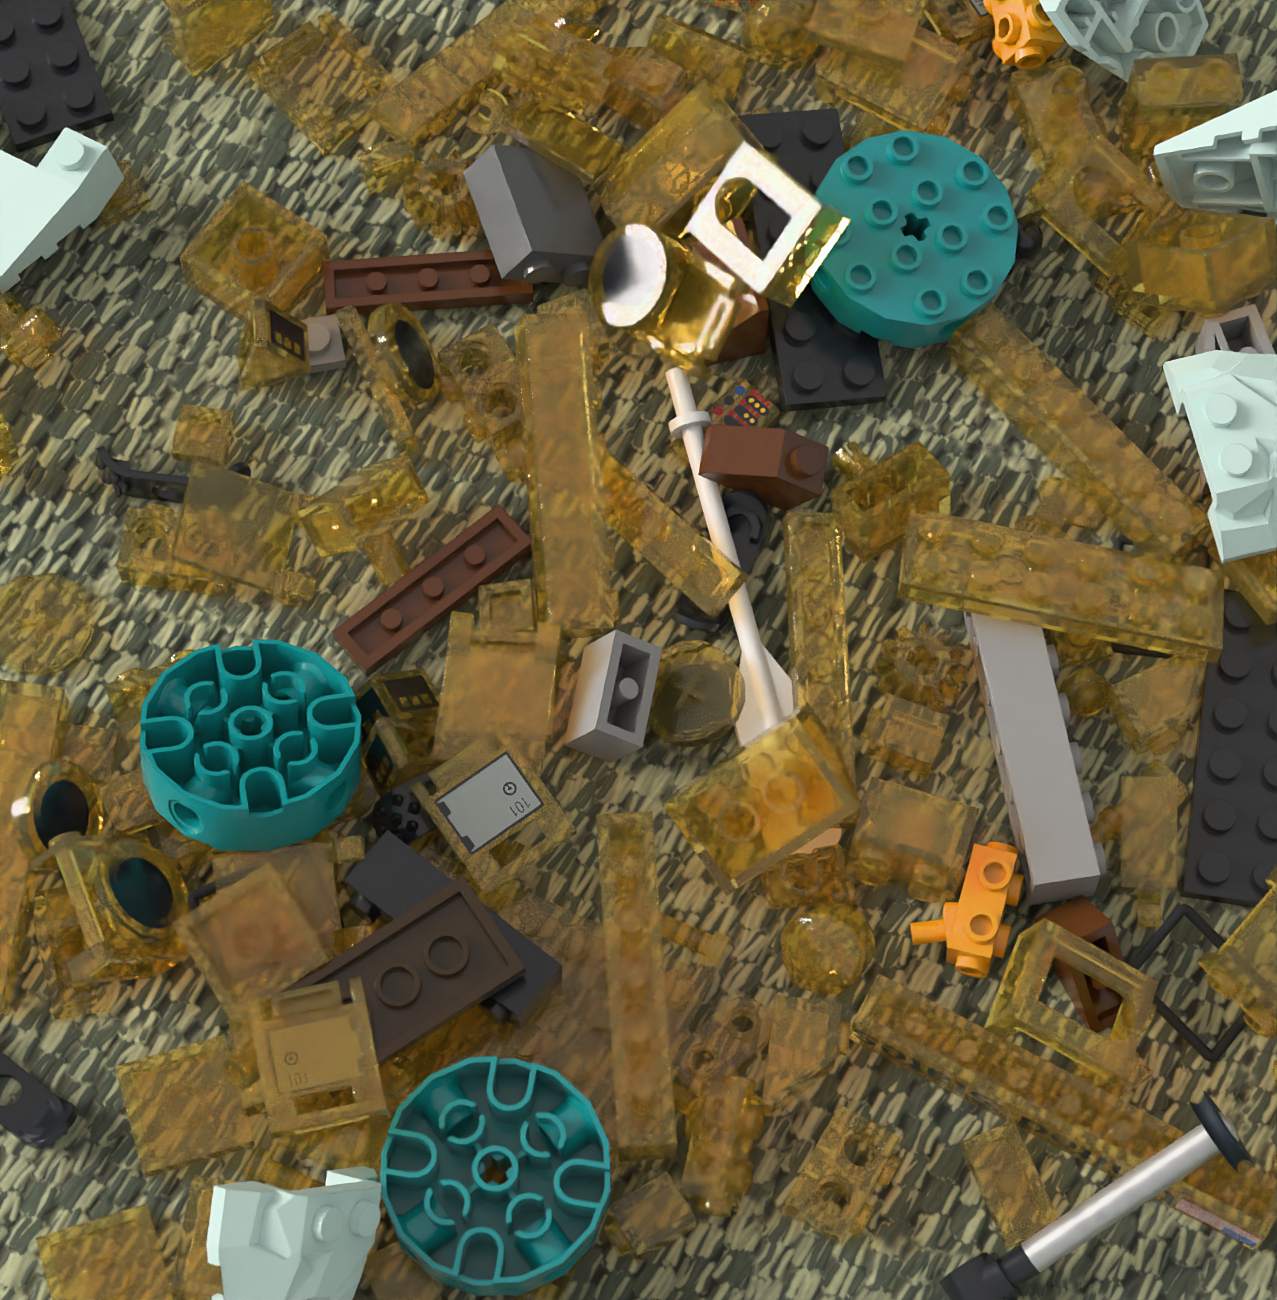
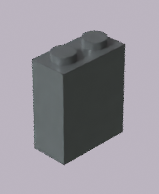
[463,144,609,287]

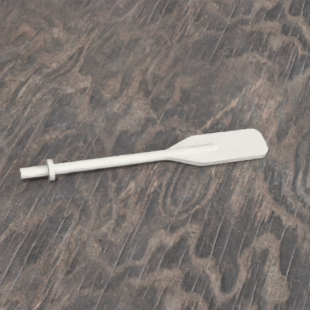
[665,367,842,860]

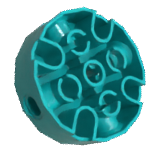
[801,130,1018,348]
[139,639,362,851]
[381,1056,610,1296]

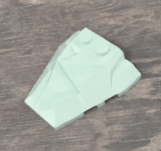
[1039,0,1209,104]
[1163,350,1277,563]
[206,1166,382,1300]

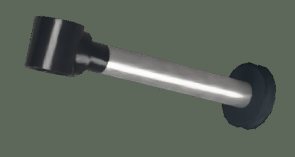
[939,1091,1253,1300]

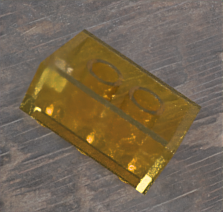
[594,79,769,258]
[663,702,862,896]

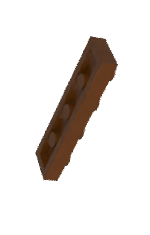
[323,250,534,316]
[332,504,533,677]

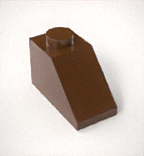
[698,424,829,510]
[1034,895,1140,1035]

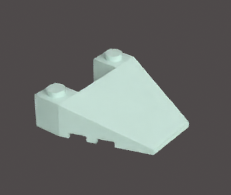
[1153,90,1277,224]
[0,116,124,296]

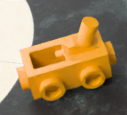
[983,0,1064,70]
[910,842,1025,978]

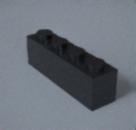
[344,830,562,1031]

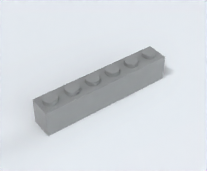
[963,578,1106,905]

